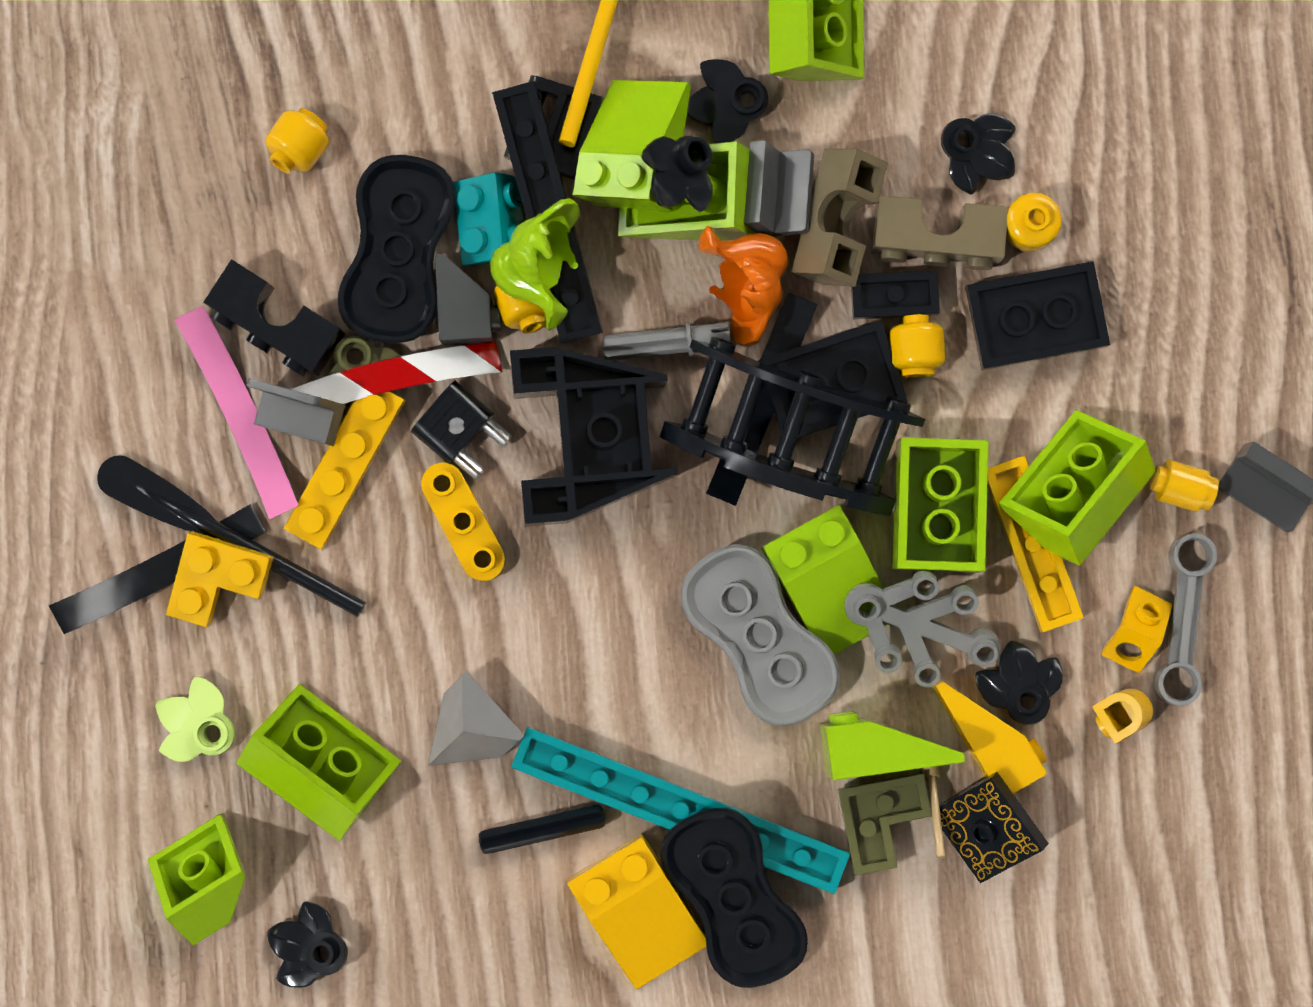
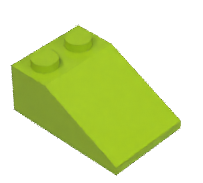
[573,80,691,211]
[618,142,756,240]
[761,505,889,655]
[820,711,965,780]

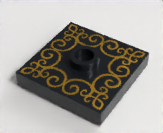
[939,772,1049,883]

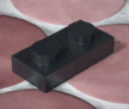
[851,271,940,320]

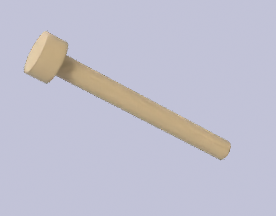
[922,766,945,858]

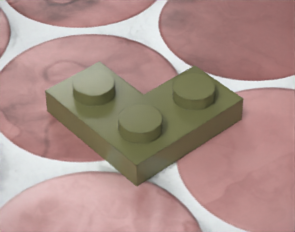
[837,773,932,876]

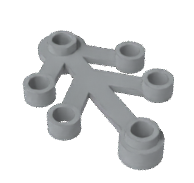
[844,570,1001,688]

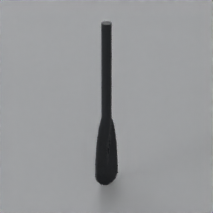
[97,455,366,617]

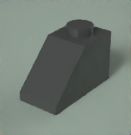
[435,254,501,345]

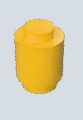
[1150,459,1219,512]

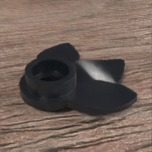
[687,59,768,143]
[941,113,1016,195]
[641,136,713,212]
[975,641,1063,725]
[267,901,348,988]

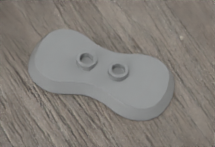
[680,544,840,727]

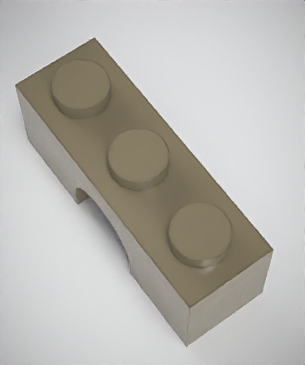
[791,148,888,287]
[871,195,1009,270]

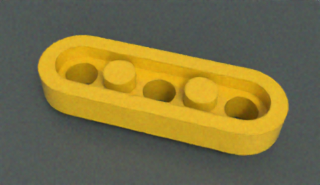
[421,462,506,581]

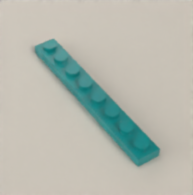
[511,726,850,894]

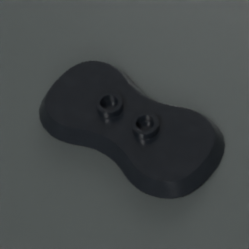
[338,155,456,343]
[660,808,808,988]

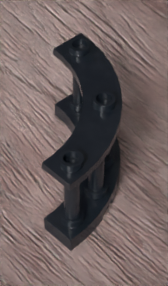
[659,337,925,516]

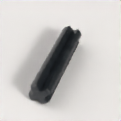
[478,804,606,854]

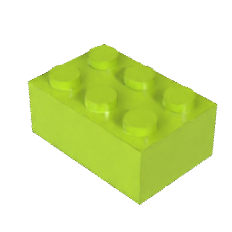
[892,437,989,573]

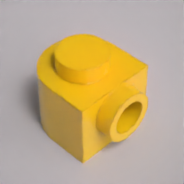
[1092,689,1153,744]

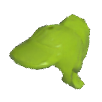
[490,198,580,331]

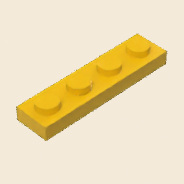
[283,391,406,550]
[987,455,1084,632]

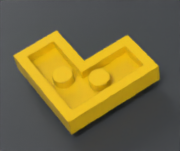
[166,531,274,627]

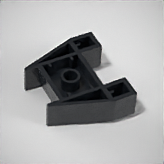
[510,347,676,527]

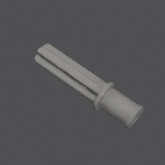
[603,321,731,361]

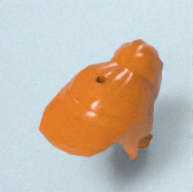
[698,225,788,347]

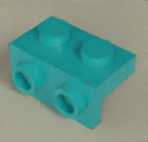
[453,172,524,267]

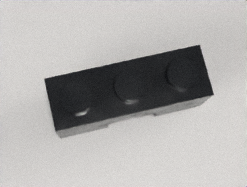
[203,259,346,377]

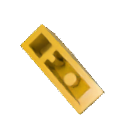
[932,681,1047,794]

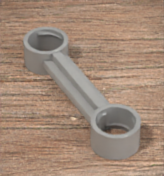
[1153,533,1217,706]

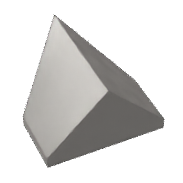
[428,671,524,766]

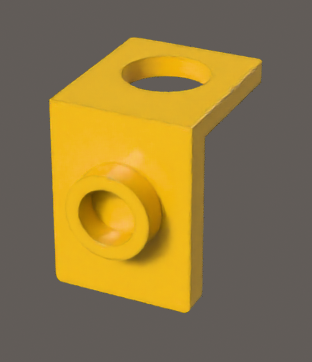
[1101,586,1173,673]

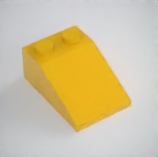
[567,833,706,990]

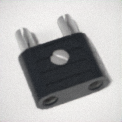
[411,380,512,479]

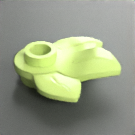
[155,677,235,762]

